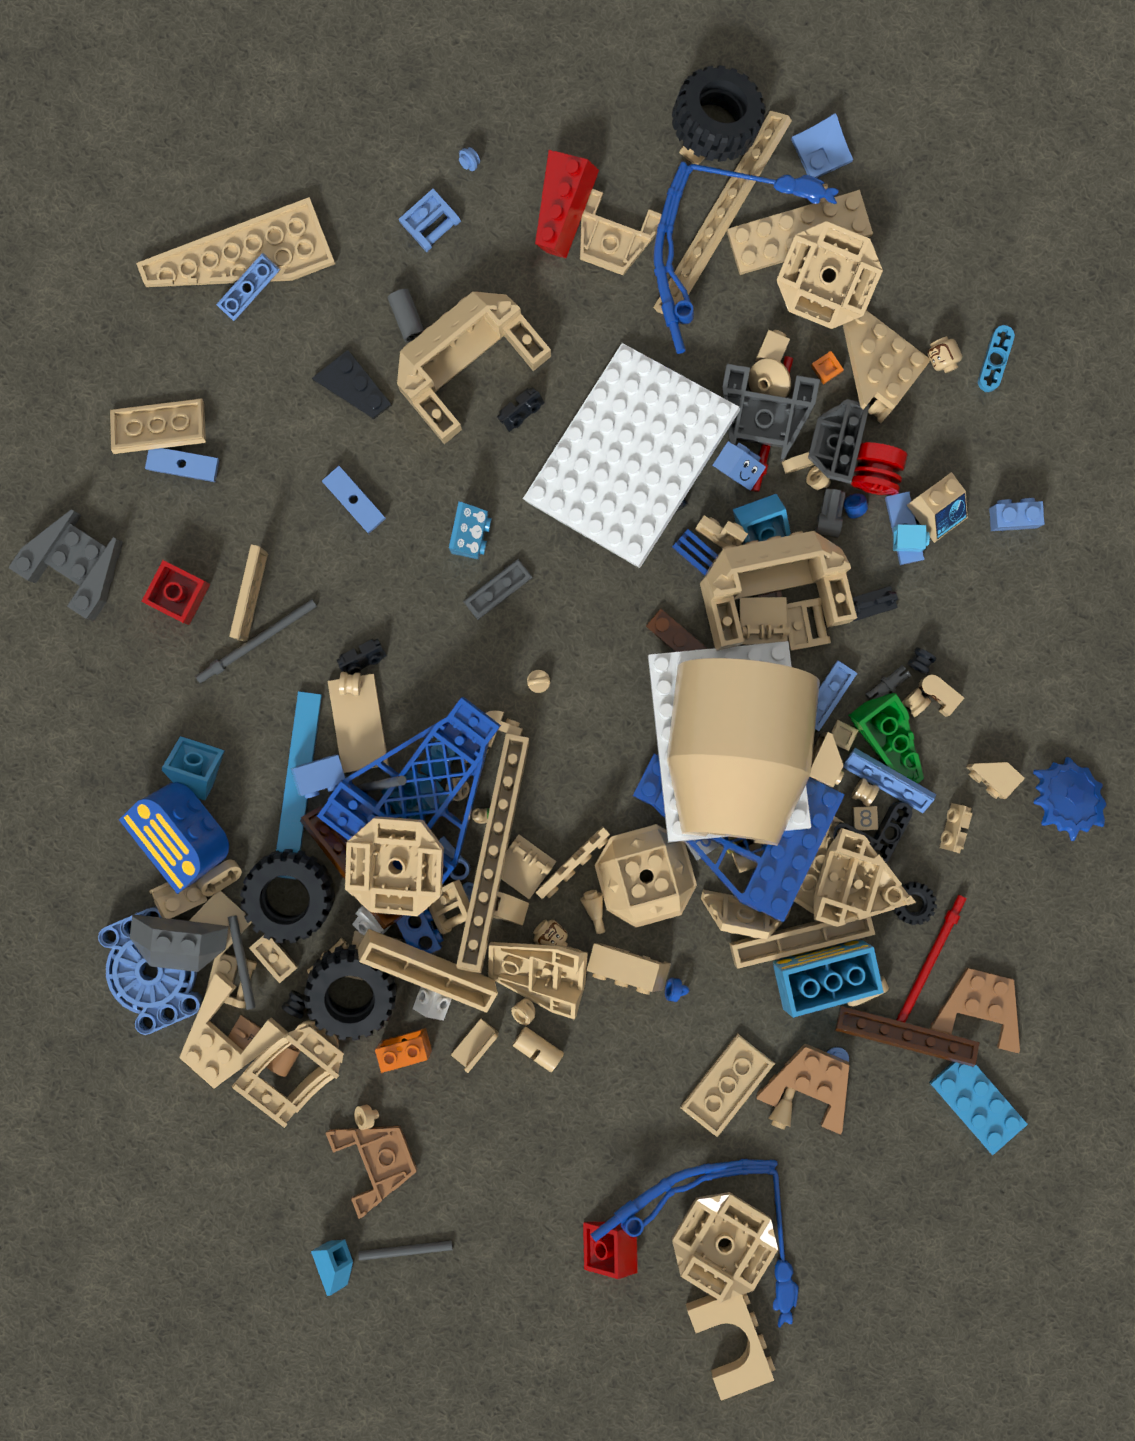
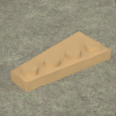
[536,826,610,899]

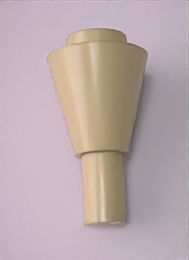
[580,890,605,934]
[768,1087,796,1130]

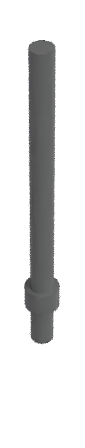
[195,599,317,684]

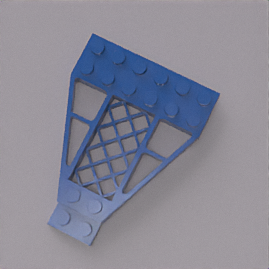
[317,697,501,884]
[633,754,845,922]

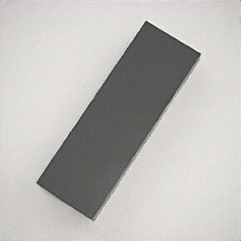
[463,559,533,620]

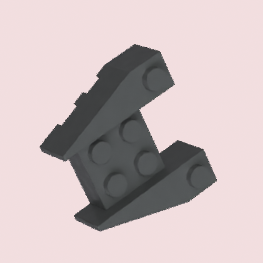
[723,364,820,462]
[8,509,123,621]

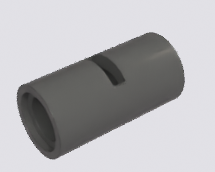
[387,289,425,342]

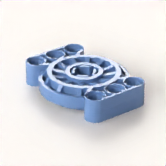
[98,906,204,1035]

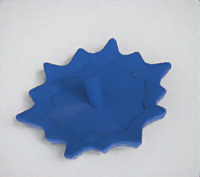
[1033,757,1106,841]

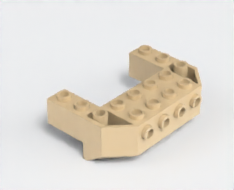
[397,292,551,444]
[700,531,857,651]

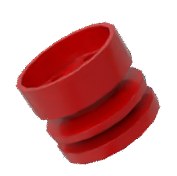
[851,442,908,495]

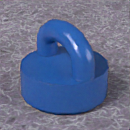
[843,494,868,519]
[665,977,690,1002]

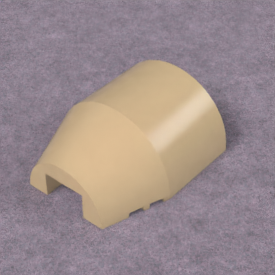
[667,658,820,846]

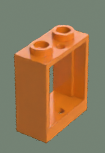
[375,1028,432,1073]

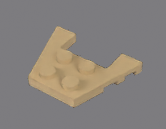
[580,189,662,275]

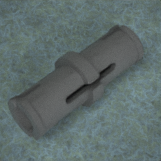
[865,665,911,699]

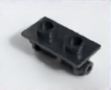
[497,387,544,432]
[852,586,898,621]
[337,638,387,675]

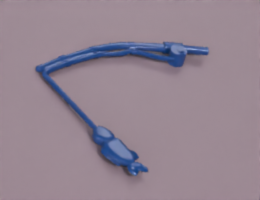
[654,162,839,354]
[590,1159,798,1328]

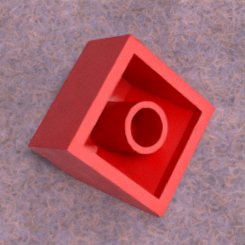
[583,1222,638,1279]

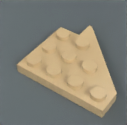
[843,310,930,410]

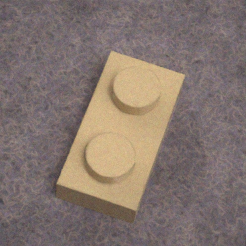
[249,935,298,983]

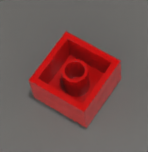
[141,560,210,625]

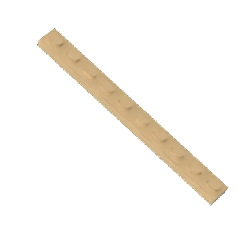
[653,111,792,314]

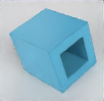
[893,524,930,552]

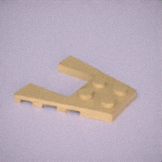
[179,971,288,1088]

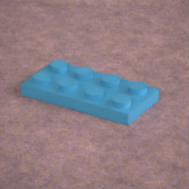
[929,1062,1028,1155]

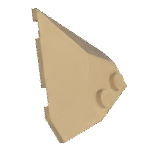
[814,828,916,927]

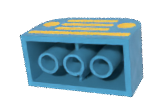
[773,939,884,1017]

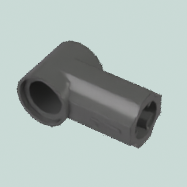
[815,489,845,538]

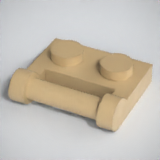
[787,598,831,651]
[428,880,470,934]
[205,953,257,1008]

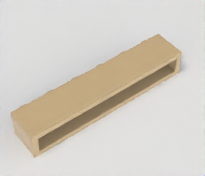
[729,917,875,969]
[358,929,498,1013]

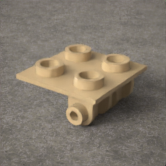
[740,597,790,645]
[501,835,557,899]

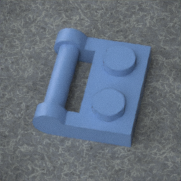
[399,189,461,252]

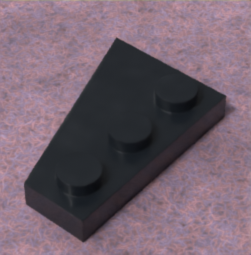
[312,350,392,419]

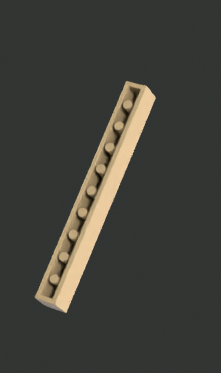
[456,733,529,973]

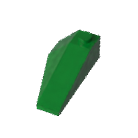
[848,693,924,784]

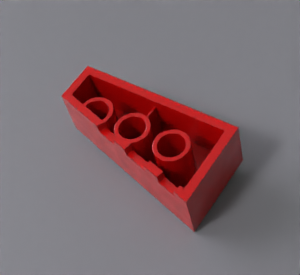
[535,150,599,258]

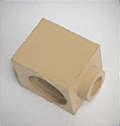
[755,330,790,362]

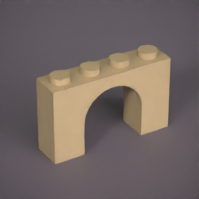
[686,1293,775,1401]

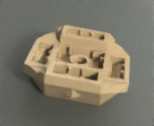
[776,221,883,329]
[345,816,444,916]
[595,824,697,927]
[672,1192,778,1302]

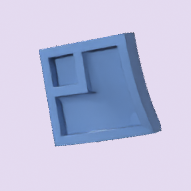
[791,113,853,178]

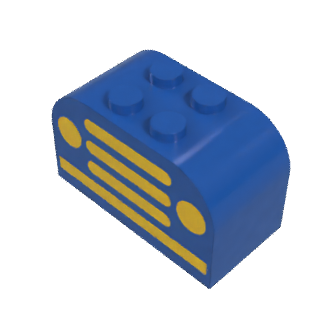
[119,782,229,894]

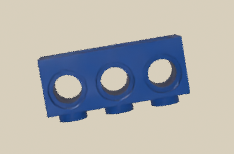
[396,908,444,954]

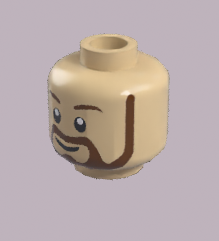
[928,336,962,373]
[533,920,568,946]

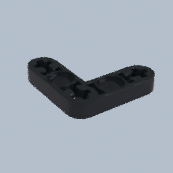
[829,801,913,863]

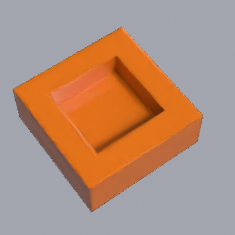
[811,351,844,385]

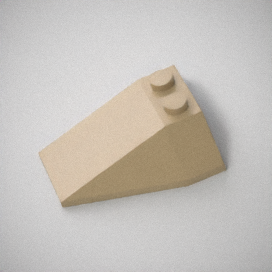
[488,942,587,1020]

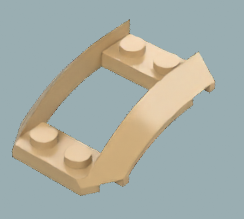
[231,1025,344,1128]

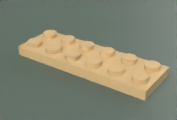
[727,190,873,275]

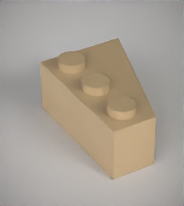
[586,943,671,995]

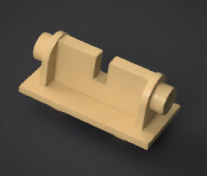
[940,803,973,853]

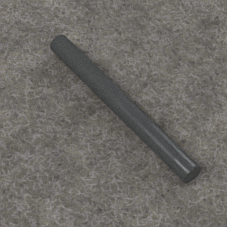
[358,776,407,792]
[228,915,256,1010]
[358,1240,453,1261]

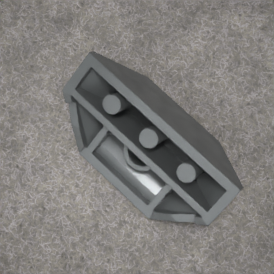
[808,399,870,484]
[130,914,229,972]

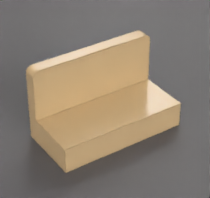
[451,1018,499,1073]

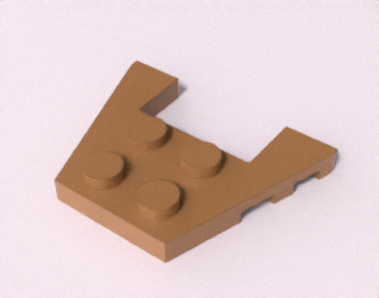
[929,968,1020,1053]
[756,1044,849,1134]
[326,1126,417,1219]

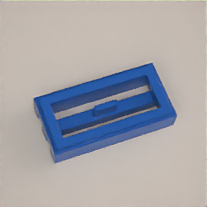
[672,529,718,576]

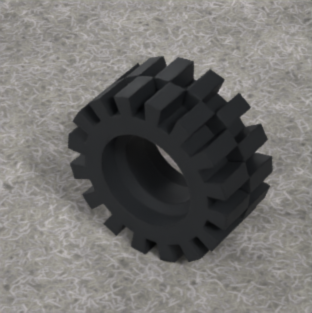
[893,882,937,925]

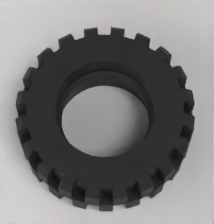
[672,65,766,162]
[240,849,335,943]
[304,945,396,1041]

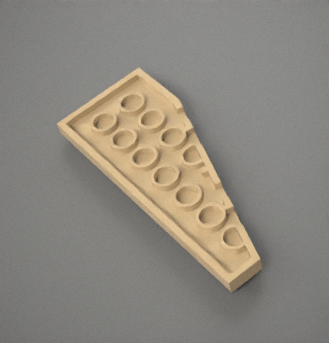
[136,197,335,287]

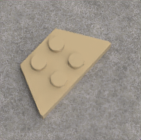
[701,890,791,940]

